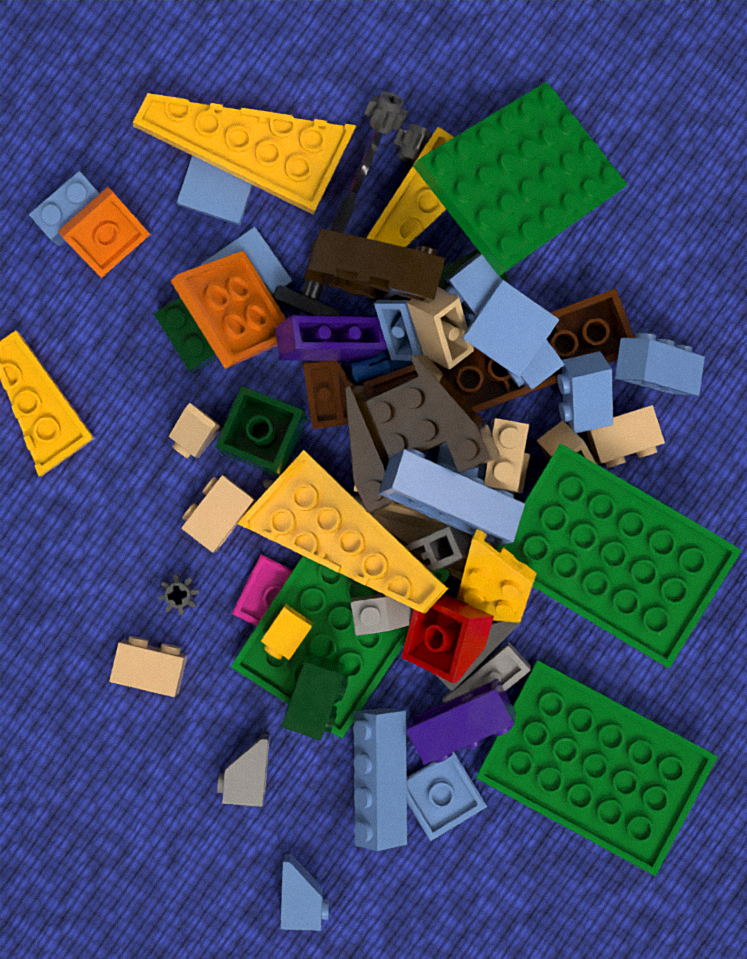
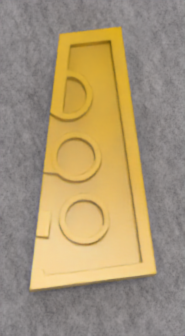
[366,127,454,247]
[0,330,95,477]

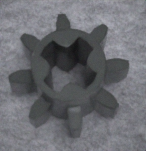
[364,91,408,134]
[393,124,432,165]
[158,574,201,615]

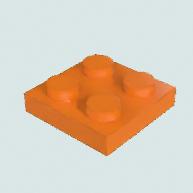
[58,187,151,278]

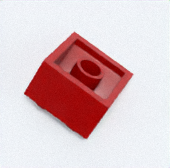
[401,593,494,683]

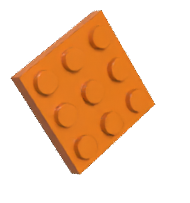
[171,250,286,369]

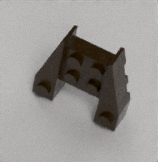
[304,228,445,303]
[345,355,501,513]

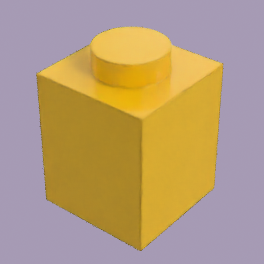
[261,604,313,660]

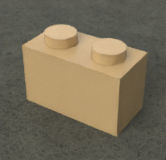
[407,287,474,370]
[586,405,665,468]
[483,418,529,492]
[181,475,256,553]
[109,636,188,697]

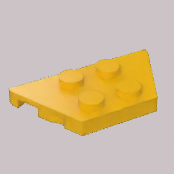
[457,529,537,623]

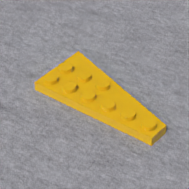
[133,93,356,215]
[236,450,448,613]

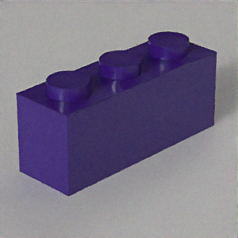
[275,315,387,361]
[406,679,516,765]

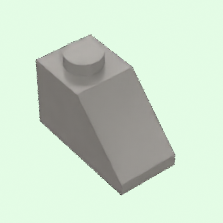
[351,593,413,636]
[217,734,270,807]

